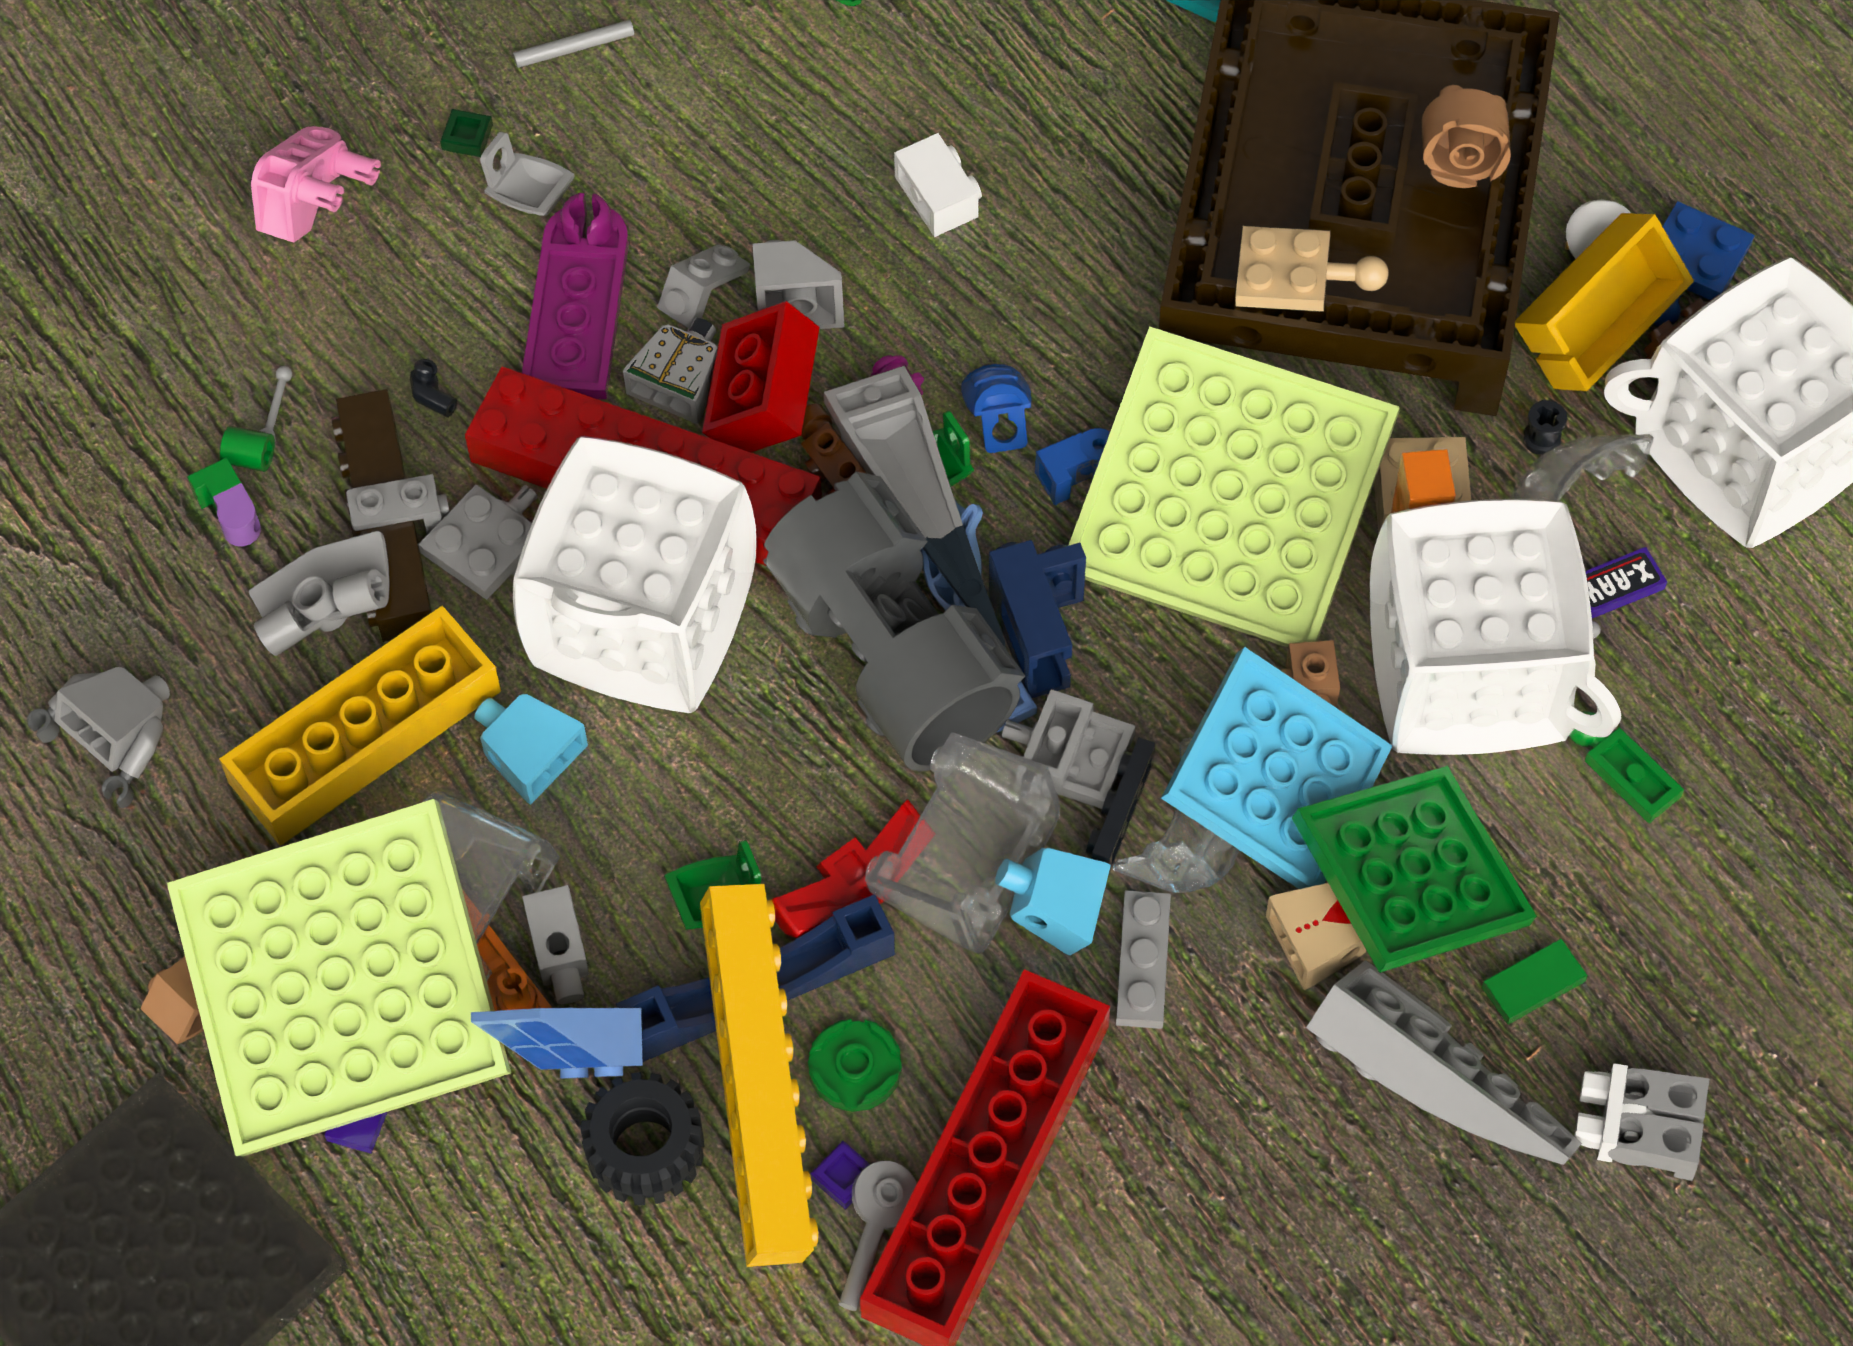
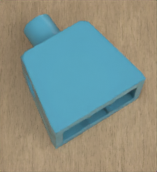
[475,694,588,805]
[995,848,1111,955]

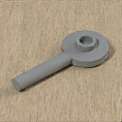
[839,1161,917,1311]

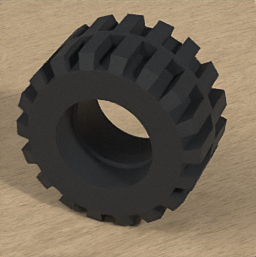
[581,1072,705,1205]

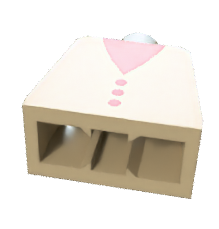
[1266,883,1366,990]

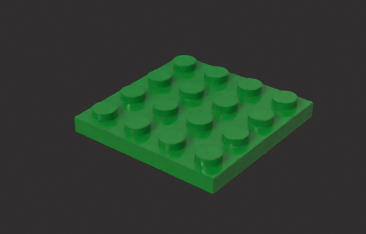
[1292,766,1537,973]

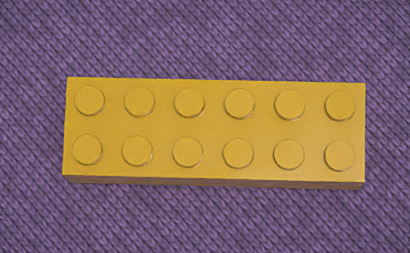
[219,605,501,846]

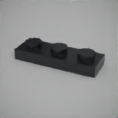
[1086,737,1156,877]

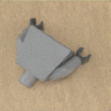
[27,667,170,808]

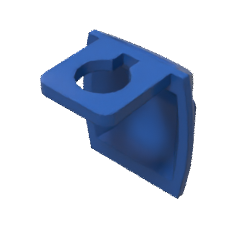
[961,364,1032,453]

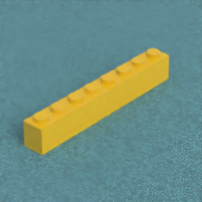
[700,884,818,1267]

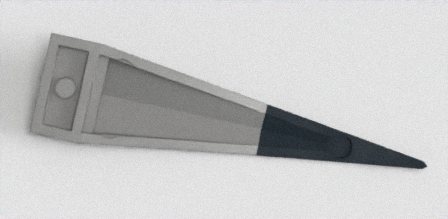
[824,366,1006,648]

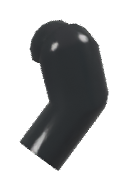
[410,359,457,418]

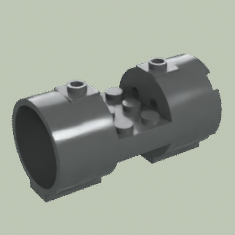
[763,472,1025,771]

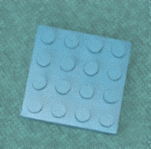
[1161,647,1393,889]

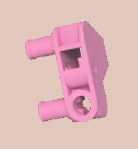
[251,126,381,243]

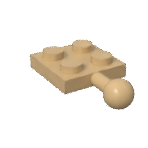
[1236,226,1389,311]

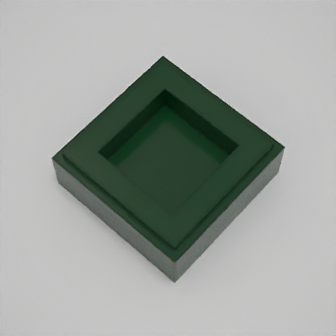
[440,109,493,157]

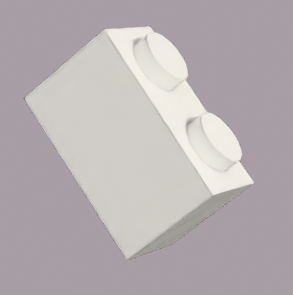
[894,133,982,237]

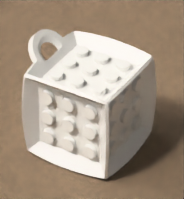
[1604,257,1853,548]
[513,436,756,713]
[1370,499,1621,755]

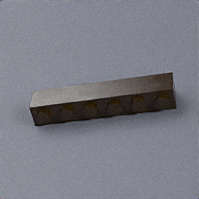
[331,389,432,642]

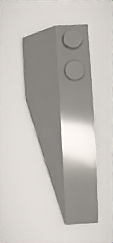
[1306,960,1582,1165]

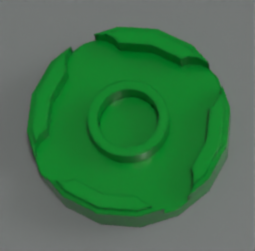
[808,1019,902,1112]

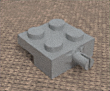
[418,484,538,600]
[1002,689,1136,809]

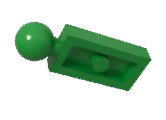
[1569,711,1684,823]

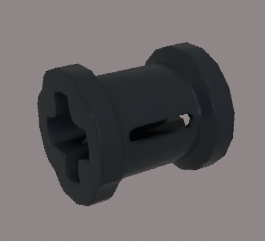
[1523,400,1568,456]

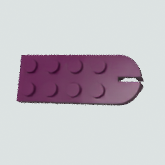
[522,193,629,400]

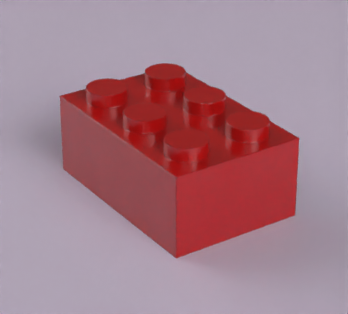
[702,301,820,452]

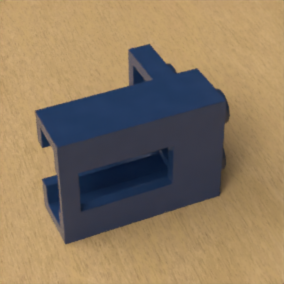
[989,540,1086,698]

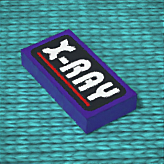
[1585,547,1667,619]

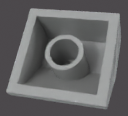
[752,240,844,329]

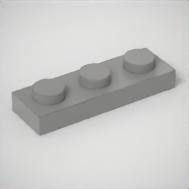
[1116,890,1171,1029]

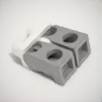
[1574,1063,1709,1181]

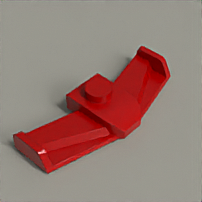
[771,798,935,938]

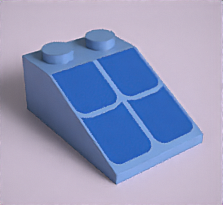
[471,1008,643,1079]

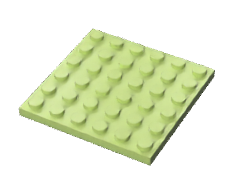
[1068,326,1400,647]
[167,799,511,1157]

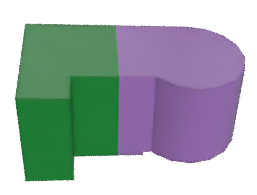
[187,457,261,546]

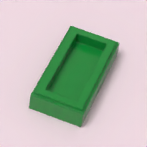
[1482,939,1588,1025]

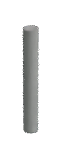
[513,19,635,68]

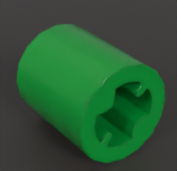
[220,425,275,472]

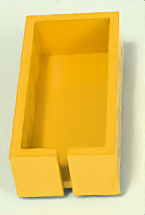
[1515,213,1694,392]

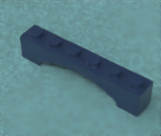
[615,894,895,1062]

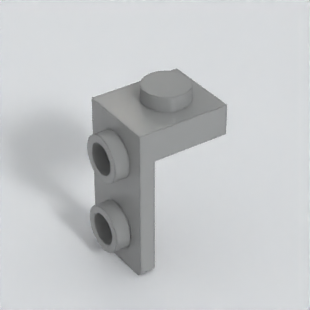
[657,244,750,329]
[346,474,450,535]

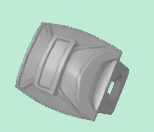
[480,131,575,216]

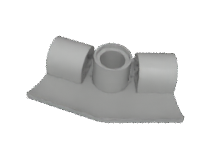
[249,531,389,656]

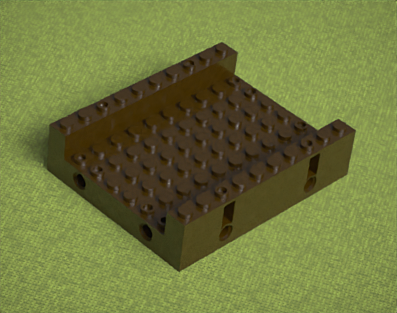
[1159,0,1560,416]

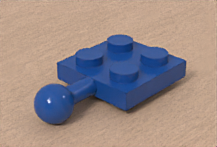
[1653,201,1755,327]

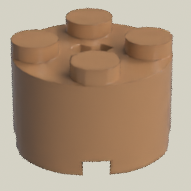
[1422,85,1511,188]

